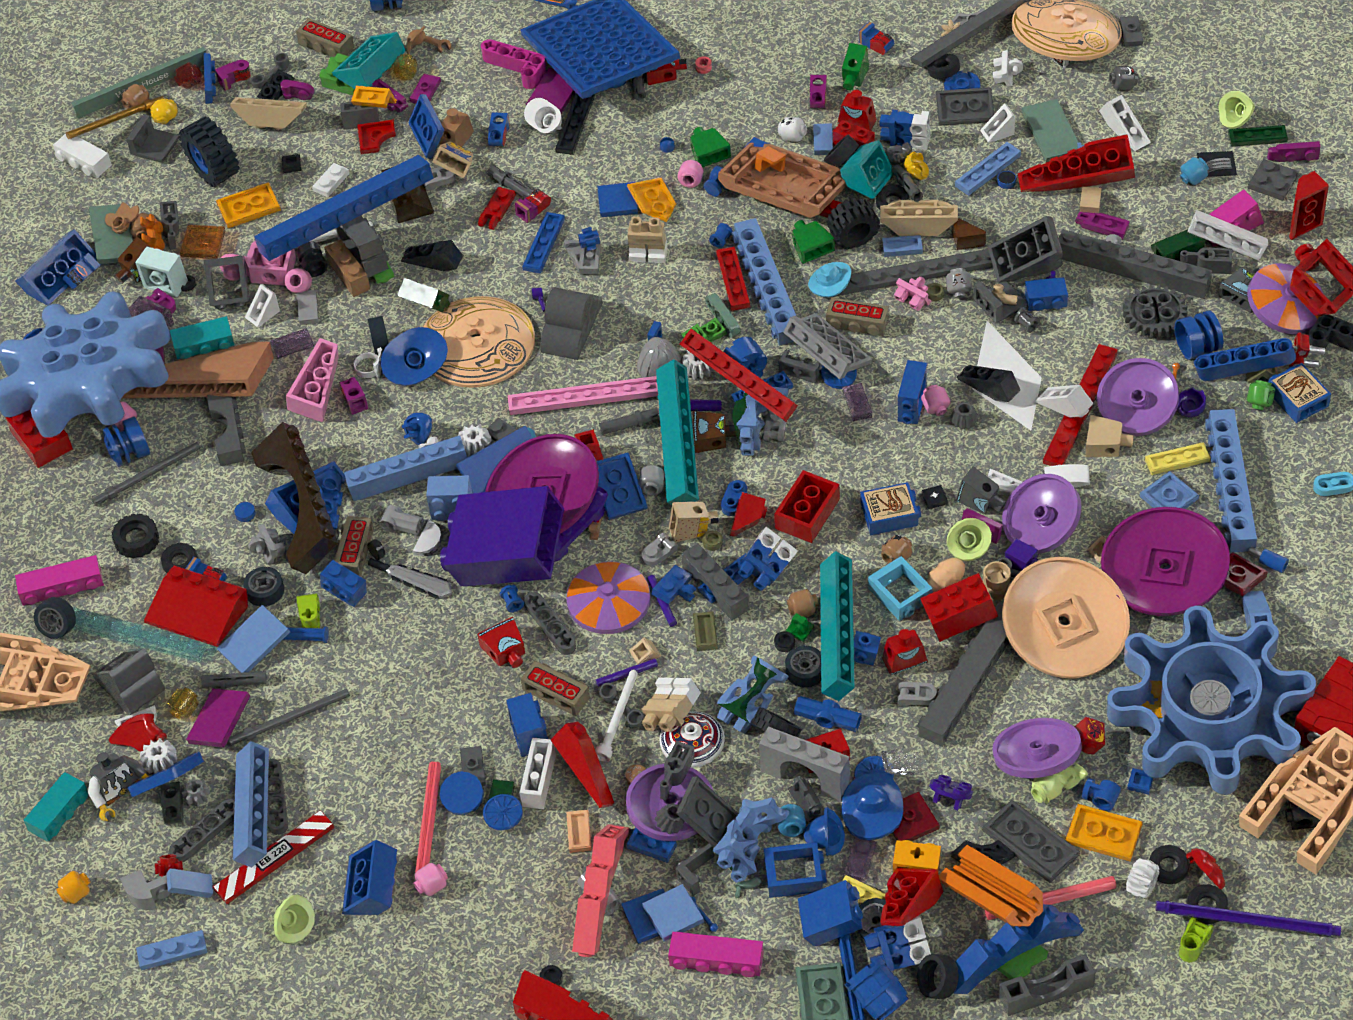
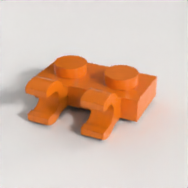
[140,214,165,251]

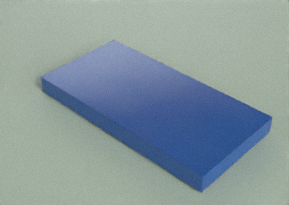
[456,425,533,493]

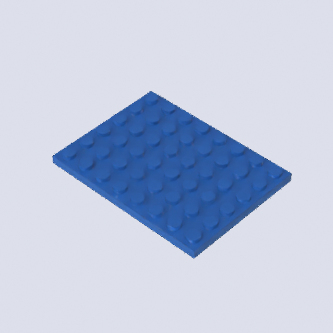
[520,0,680,99]

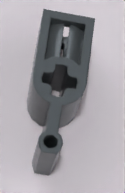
[160,201,179,250]
[1180,248,1232,274]
[660,741,694,801]

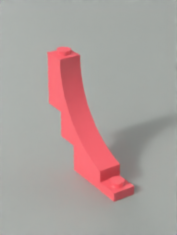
[572,824,630,957]

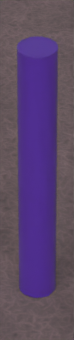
[647,575,677,627]
[595,659,658,687]

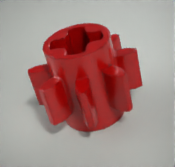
[154,854,183,877]

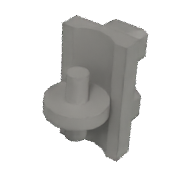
[248,524,285,565]

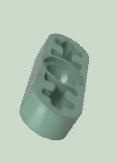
[705,293,741,338]

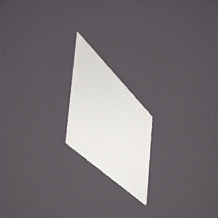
[972,321,1042,430]

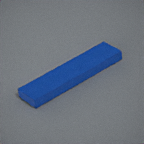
[522,212,565,274]

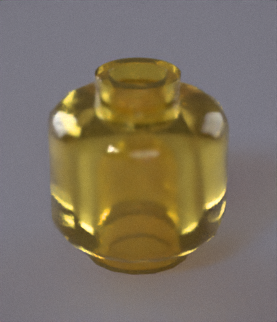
[393,54,418,81]
[167,686,199,719]

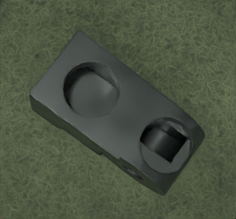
[160,781,184,825]

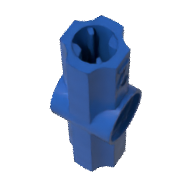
[794,696,862,732]

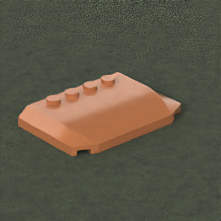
[718,143,847,218]

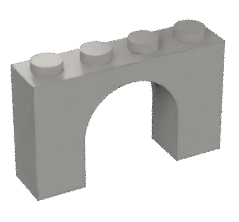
[759,727,850,802]

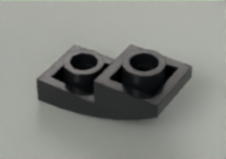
[257,69,295,100]

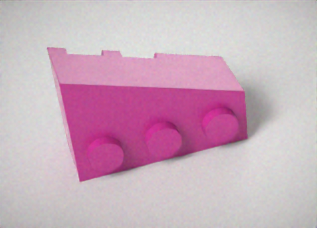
[1207,189,1264,247]

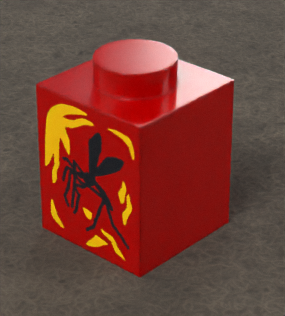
[1074,717,1105,755]

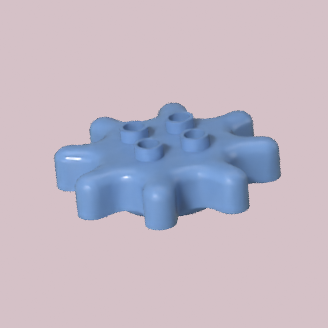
[0,291,171,437]
[1107,606,1316,795]

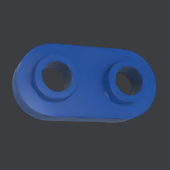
[721,480,748,516]

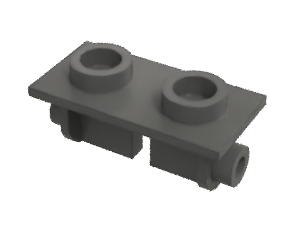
[788,776,824,822]

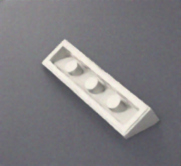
[1188,210,1268,261]

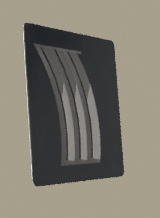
[1197,151,1237,177]

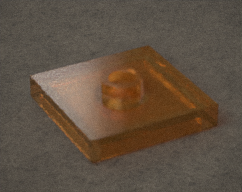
[180,225,226,259]

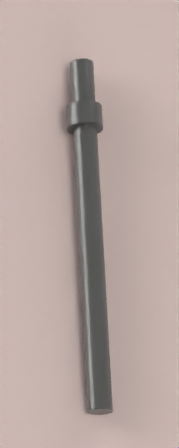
[92,442,200,506]
[228,688,350,746]

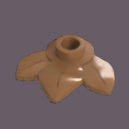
[105,202,139,234]

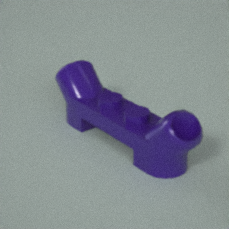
[554,486,608,562]

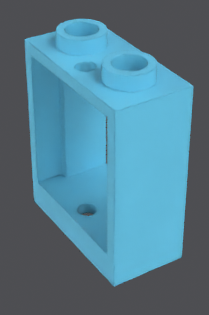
[868,556,933,621]

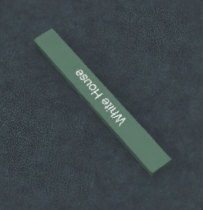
[72,47,207,118]

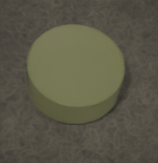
[926,283,944,301]
[702,531,723,551]

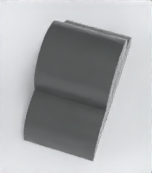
[988,216,1063,283]
[540,287,603,360]
[92,648,165,715]

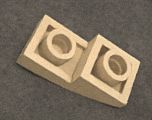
[1080,187,1102,213]

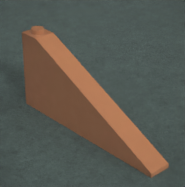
[122,342,274,398]

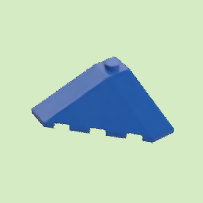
[265,461,346,534]

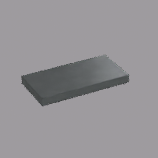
[982,800,1080,883]

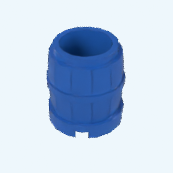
[844,956,909,1020]

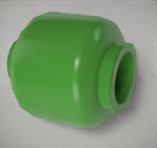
[1247,380,1275,410]

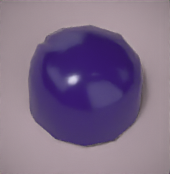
[1177,387,1207,418]

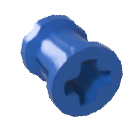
[709,223,733,248]
[499,585,524,613]

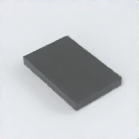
[936,87,994,126]
[676,776,738,848]

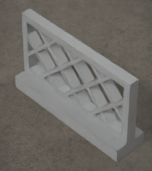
[783,313,873,379]

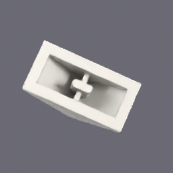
[980,103,1015,143]
[245,284,280,327]

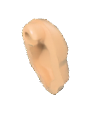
[926,558,965,593]

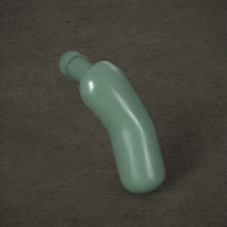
[735,876,762,898]

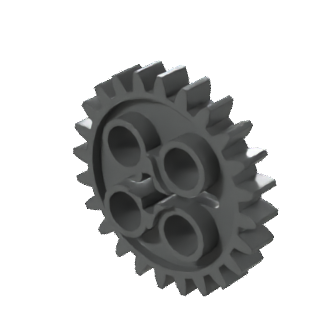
[1123,284,1188,338]

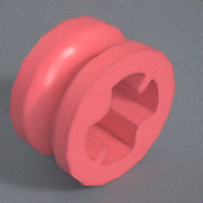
[695,56,712,74]

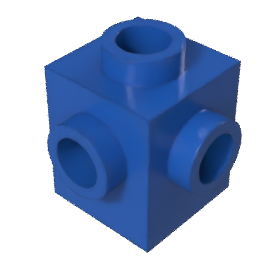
[854,631,881,666]

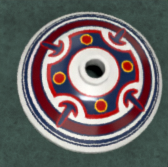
[660,711,725,768]

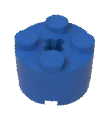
[723,337,767,378]

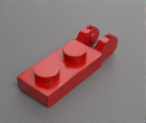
[478,187,516,230]

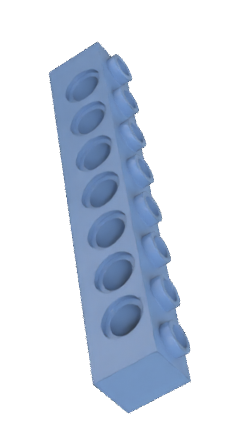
[732,218,796,346]
[1205,409,1257,552]

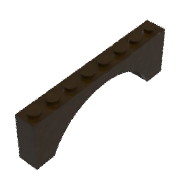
[251,422,339,574]

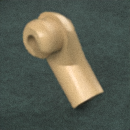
[992,284,1018,305]

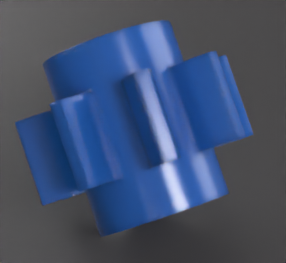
[578,227,600,251]

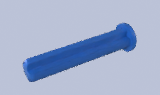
[283,626,329,643]

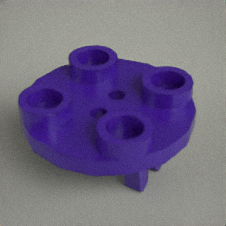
[929,775,973,811]

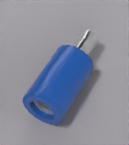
[1248,547,1289,573]

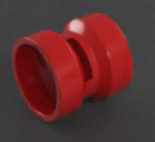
[1294,244,1320,271]

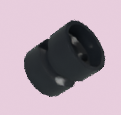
[296,241,327,278]

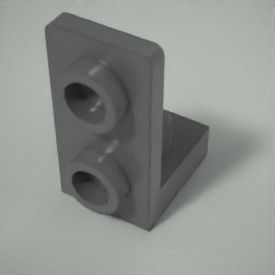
[675,843,714,896]

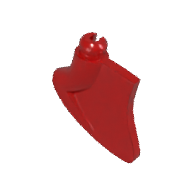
[109,713,167,752]

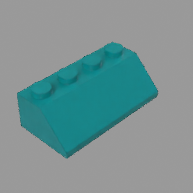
[332,32,406,89]

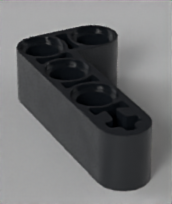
[1309,314,1353,352]

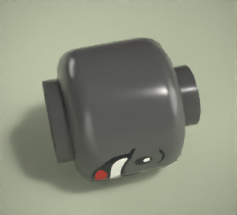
[1109,66,1138,90]

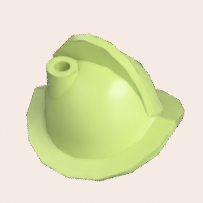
[1218,91,1255,129]
[947,518,992,561]
[274,894,315,943]

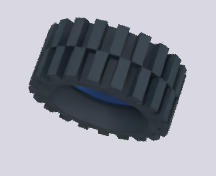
[179,116,240,187]

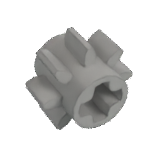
[182,779,211,807]

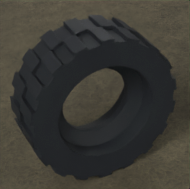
[112,514,159,559]
[752,707,802,737]

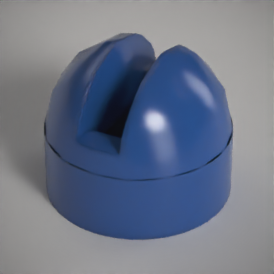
[660,137,675,153]

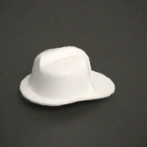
[524,98,562,133]

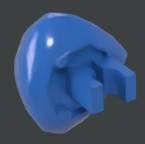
[402,412,432,445]

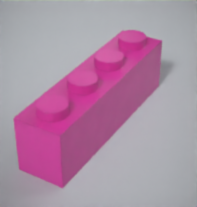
[15,555,104,606]
[668,931,764,977]

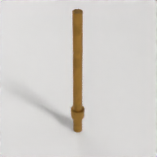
[66,96,164,139]

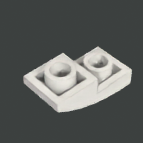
[1044,464,1090,488]

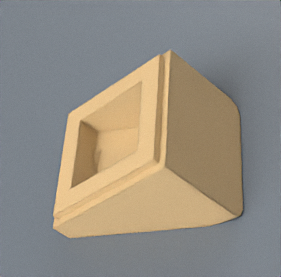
[1087,535,1107,564]
[629,637,661,665]

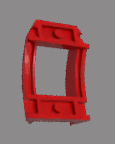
[1290,239,1353,316]

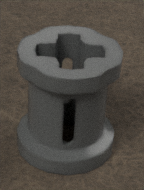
[1014,308,1040,333]

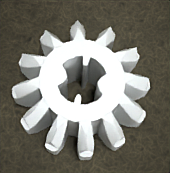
[682,350,714,380]
[458,424,491,457]
[140,738,177,774]
[1126,858,1159,898]

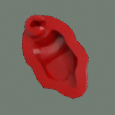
[1186,848,1225,890]

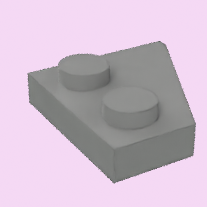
[564,240,601,274]

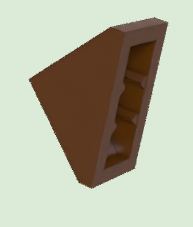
[952,218,986,250]

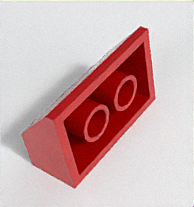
[1289,171,1329,240]

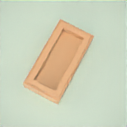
[566,810,592,853]

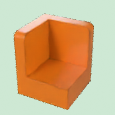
[755,146,786,172]

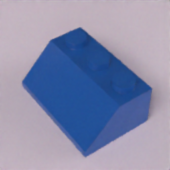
[342,840,397,915]

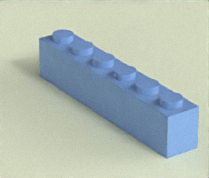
[344,435,467,501]
[233,741,269,868]

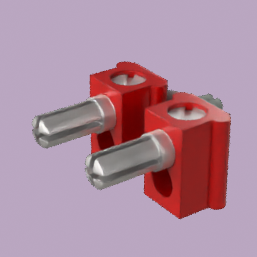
[1289,332,1325,368]

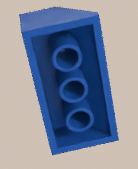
[15,229,97,306]

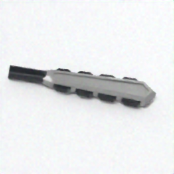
[368,558,452,599]

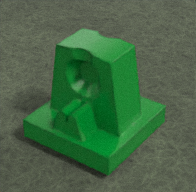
[785,613,814,642]

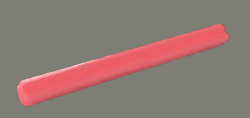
[415,761,441,872]
[985,876,1116,920]

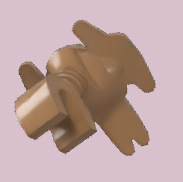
[406,26,451,55]

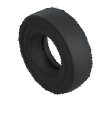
[927,54,960,79]
[876,184,910,210]
[161,543,198,573]
[1149,845,1190,885]
[1186,884,1228,924]

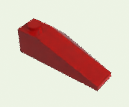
[551,721,614,808]
[880,868,944,926]

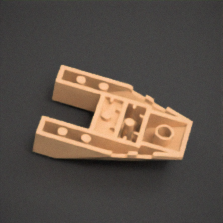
[0,633,91,712]
[1239,727,1353,875]

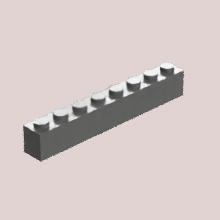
[1059,229,1212,299]
[917,600,1009,747]

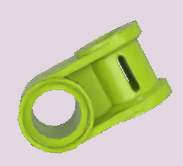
[296,593,321,628]
[1179,916,1214,963]

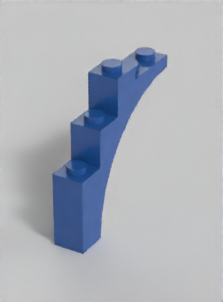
[954,904,1084,994]

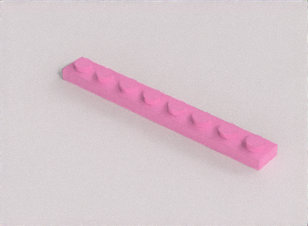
[508,376,658,415]

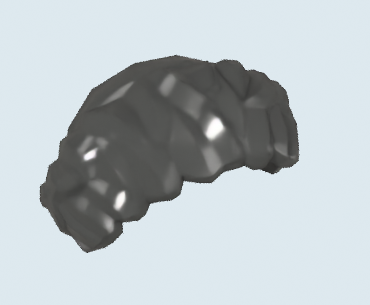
[883,142,913,164]

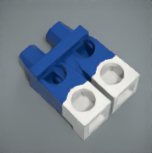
[879,109,930,150]
[738,527,798,591]
[864,916,931,971]

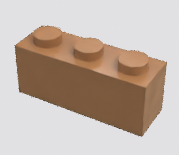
[324,239,370,297]

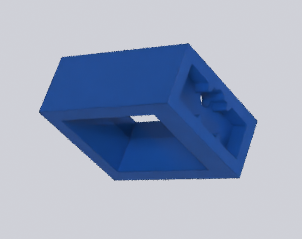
[898,360,927,424]
[764,842,827,898]

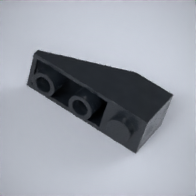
[401,240,464,271]
[957,365,1021,402]

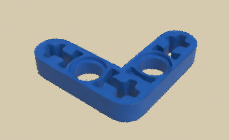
[127,751,204,797]

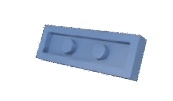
[136,930,208,971]

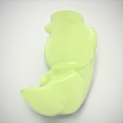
[1031,763,1088,804]

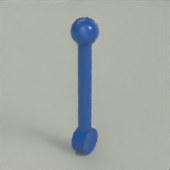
[691,897,718,932]

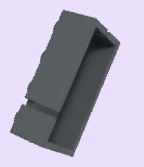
[335,215,389,277]

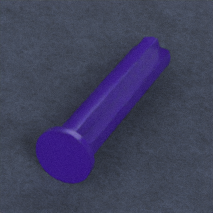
[690,399,722,412]

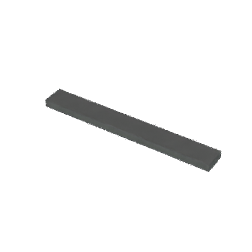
[910,0,1029,68]

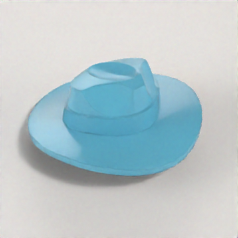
[808,262,852,297]

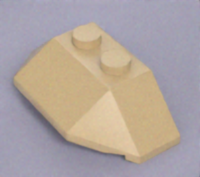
[230,97,307,130]
[880,200,958,236]

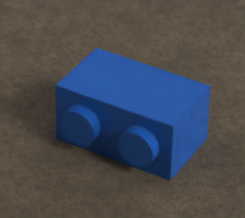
[1025,277,1068,311]

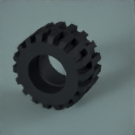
[827,198,880,249]

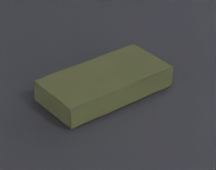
[693,611,718,651]

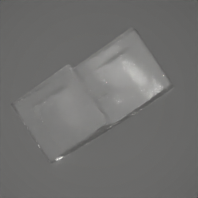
[881,749,928,775]

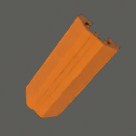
[939,845,1043,926]

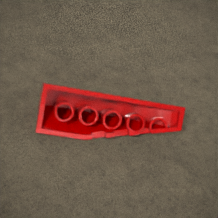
[1017,134,1135,192]
[513,970,613,1020]

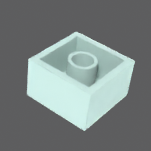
[135,247,188,297]

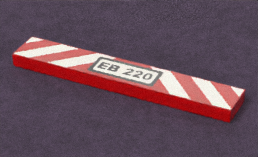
[213,810,334,905]

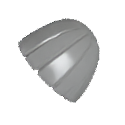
[637,337,683,378]

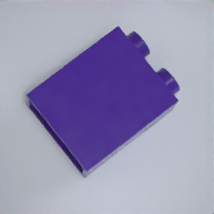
[440,486,564,587]

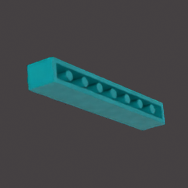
[656,359,699,505]
[820,551,855,701]

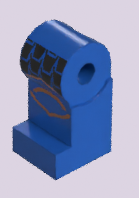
[62,253,100,289]

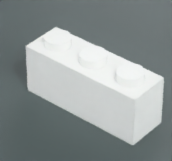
[53,134,112,179]
[520,738,556,809]

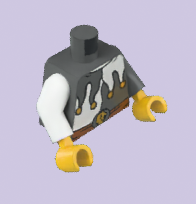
[88,752,152,821]

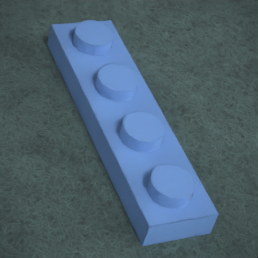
[955,142,1021,196]

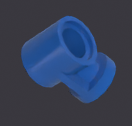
[704,166,728,197]
[1082,778,1121,811]

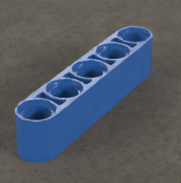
[1194,338,1296,381]

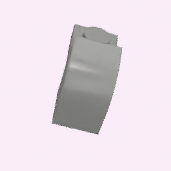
[120,870,171,910]

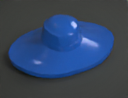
[381,327,448,386]
[842,773,903,840]

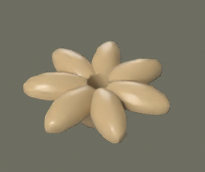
[941,19,961,37]

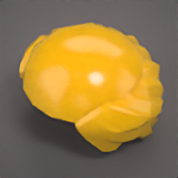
[150,99,178,124]
[904,151,929,180]

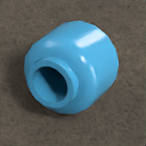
[1180,157,1209,185]
[777,804,806,837]

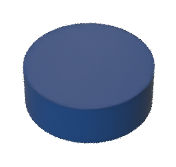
[234,502,256,522]

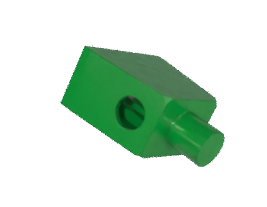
[842,43,869,90]
[690,127,731,167]
[792,220,835,264]

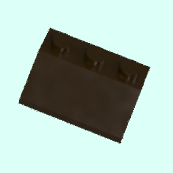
[381,167,434,223]

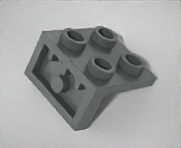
[126,114,179,162]
[973,281,1027,323]

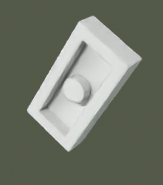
[312,163,350,197]

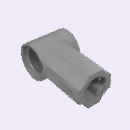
[379,505,423,535]

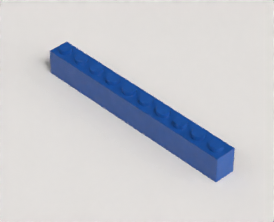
[254,154,434,261]

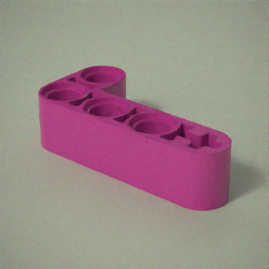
[481,39,546,89]

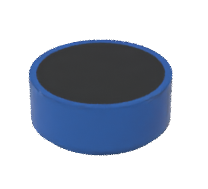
[997,171,1016,189]

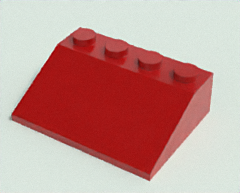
[144,566,248,647]

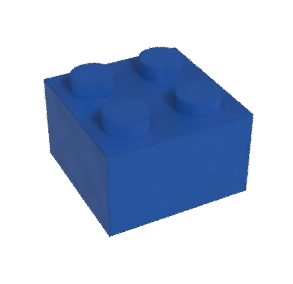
[506,693,548,758]

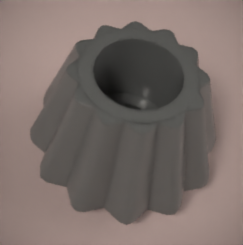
[950,402,978,430]
[655,803,685,834]

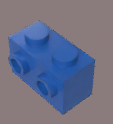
[320,560,367,607]

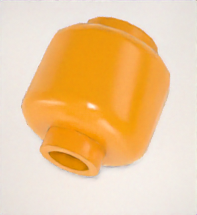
[56,870,91,904]

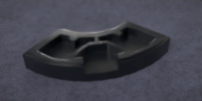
[951,840,1015,865]

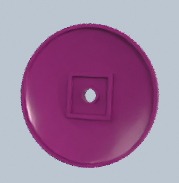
[485,434,599,533]
[1101,507,1230,616]

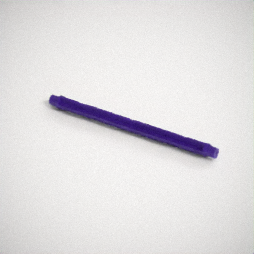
[1155,900,1341,937]

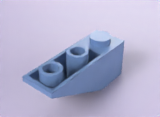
[1241,591,1273,631]

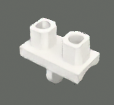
[993,50,1023,87]

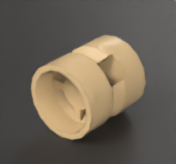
[983,561,1011,600]

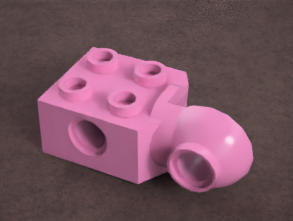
[219,241,296,286]

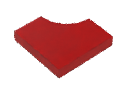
[357,119,396,154]

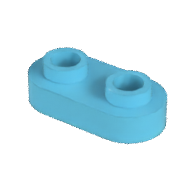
[1313,472,1353,496]

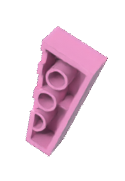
[286,338,339,422]

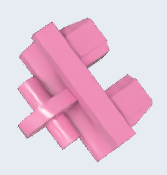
[894,277,932,311]

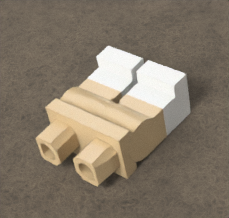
[627,217,668,263]
[642,677,700,732]

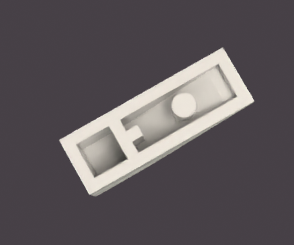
[1099,95,1151,151]
[1035,385,1094,417]

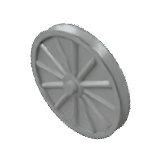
[1190,680,1231,715]

